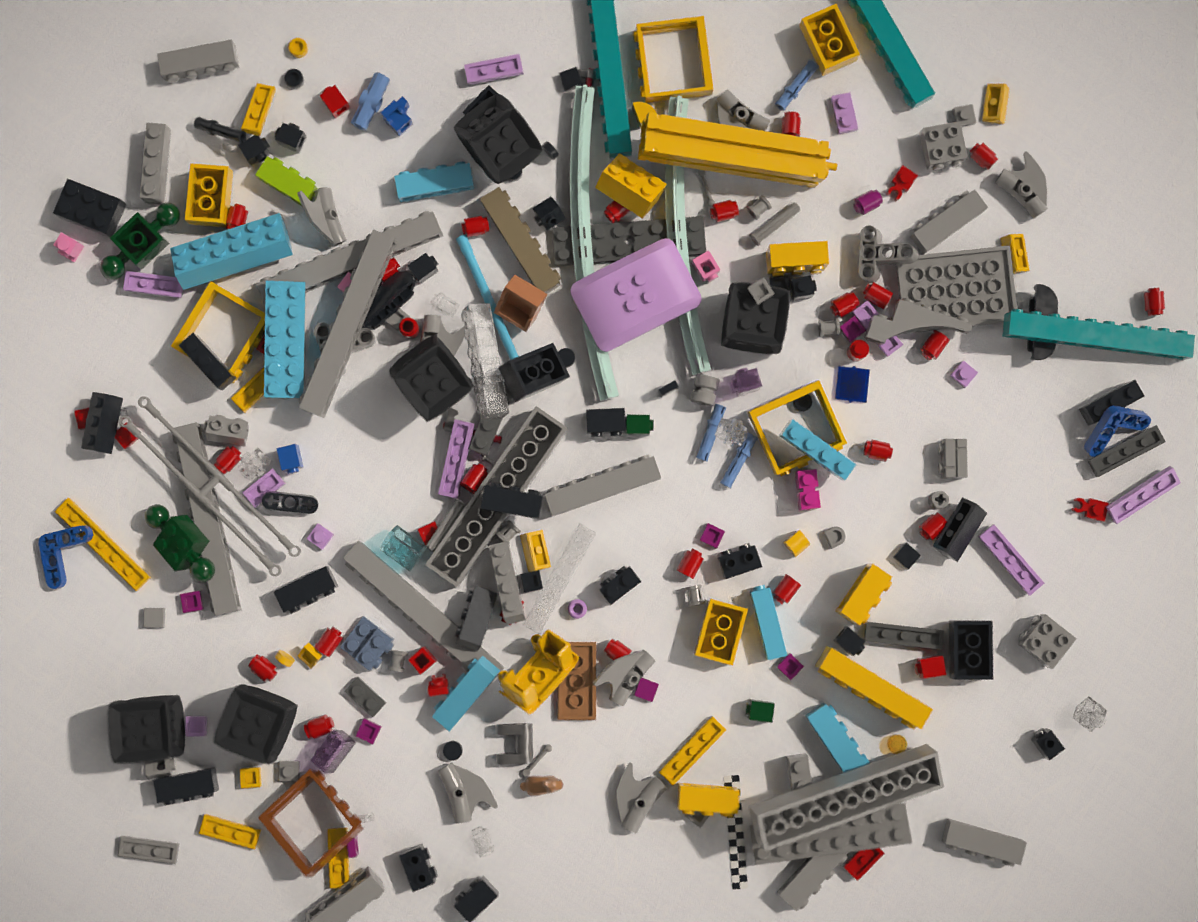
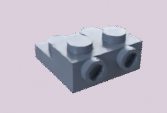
[340,616,394,671]

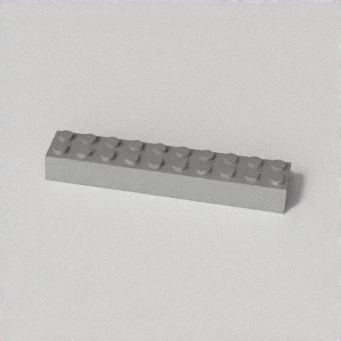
[425,406,568,587]
[749,744,944,851]

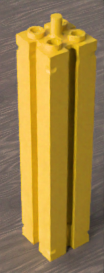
[637,112,837,188]

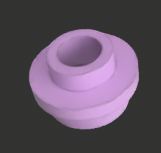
[568,599,587,619]

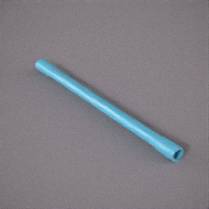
[456,235,519,360]

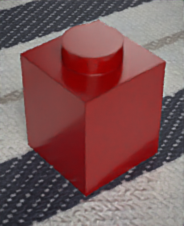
[319,85,350,119]
[408,646,437,675]
[915,655,946,679]

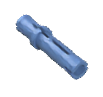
[775,60,819,111]
[696,404,726,462]
[720,432,758,488]

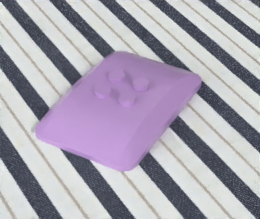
[571,238,702,352]

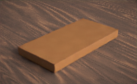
[557,642,596,720]

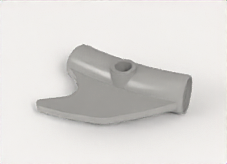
[716,89,770,131]
[995,151,1048,219]
[298,187,347,247]
[419,315,468,356]
[593,649,656,706]
[437,763,498,823]
[616,763,668,833]

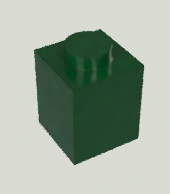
[626,414,654,436]
[745,699,775,723]

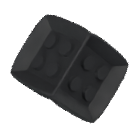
[454,94,543,184]
[721,282,790,354]
[389,334,474,422]
[213,684,298,764]
[107,695,185,764]

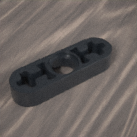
[262,491,318,514]

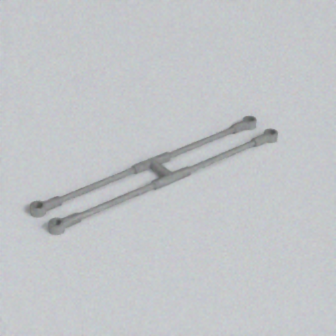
[118,396,301,576]

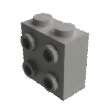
[919,121,968,171]
[1018,614,1077,669]

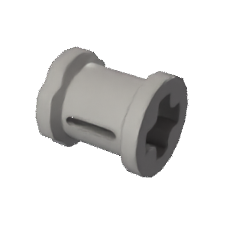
[746,195,772,220]
[818,318,840,337]
[928,491,949,509]
[496,520,521,544]
[685,584,705,607]
[387,650,408,672]

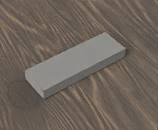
[117,836,180,864]

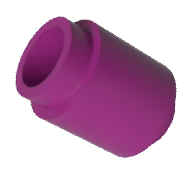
[853,190,883,215]

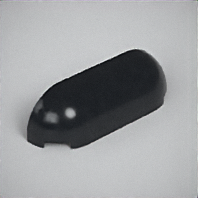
[362,271,417,329]
[1027,284,1058,360]

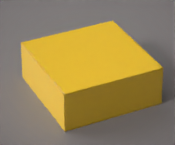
[298,643,323,669]
[240,767,262,788]

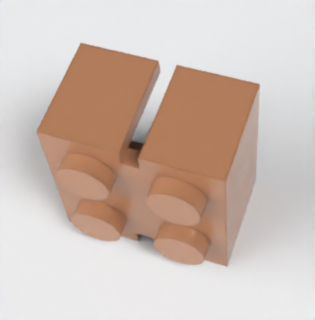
[494,275,548,332]

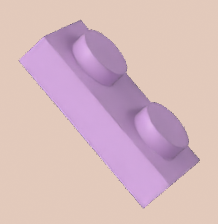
[831,92,858,134]
[242,468,286,508]

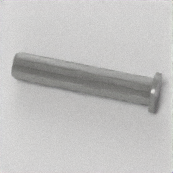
[749,202,801,246]
[426,498,466,552]

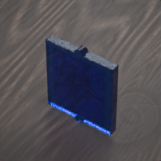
[835,366,870,403]

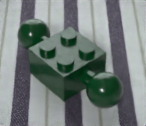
[100,203,180,280]
[144,504,215,583]

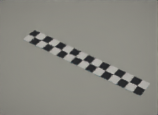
[724,775,748,889]

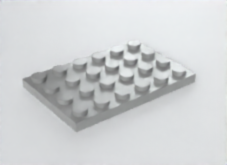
[896,245,1017,334]

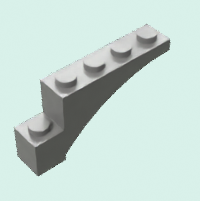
[864,298,973,345]

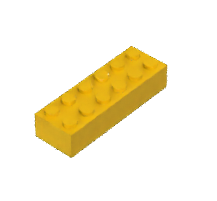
[815,646,933,730]

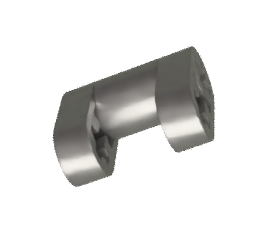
[496,723,533,764]

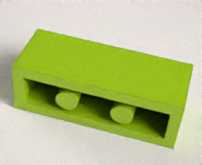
[255,156,318,206]

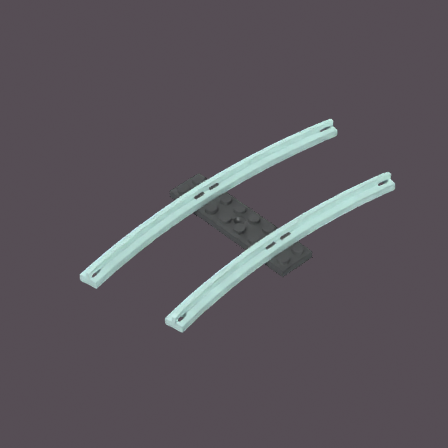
[552,84,711,401]

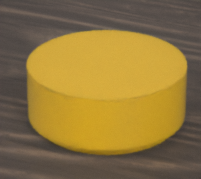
[288,38,308,58]
[275,650,295,667]

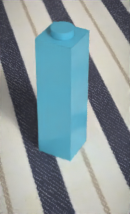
[750,585,787,660]

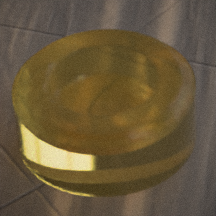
[887,734,907,754]

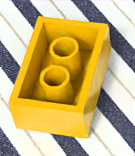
[799,4,860,76]
[595,153,667,219]
[185,163,233,228]
[766,241,829,277]
[835,564,892,625]
[694,598,748,666]
[677,783,740,817]

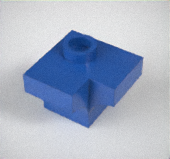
[380,96,413,136]

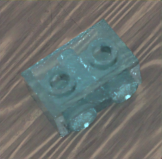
[379,525,427,572]

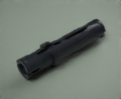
[194,117,247,143]

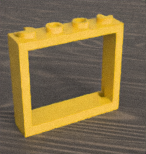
[633,16,714,103]
[171,281,265,383]
[747,380,847,476]

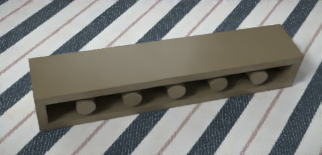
[480,187,561,294]

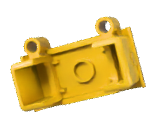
[498,630,579,715]

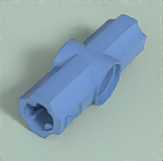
[351,72,390,131]

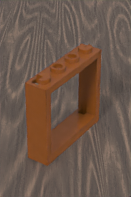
[258,769,364,878]

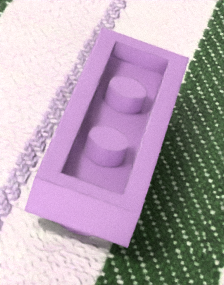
[464,54,523,85]
[123,271,183,298]
[852,300,903,357]

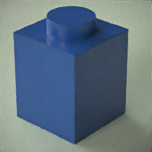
[276,444,304,474]

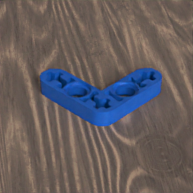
[1084,406,1151,457]
[39,526,93,589]

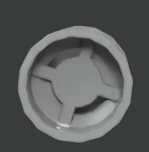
[690,374,720,406]

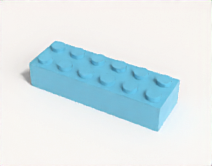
[170,213,293,290]
[264,281,306,398]

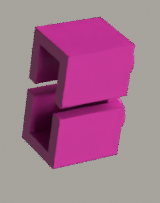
[795,469,821,510]

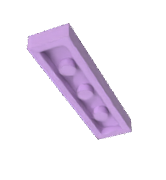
[438,419,475,498]
[1106,466,1181,524]
[978,524,1044,596]

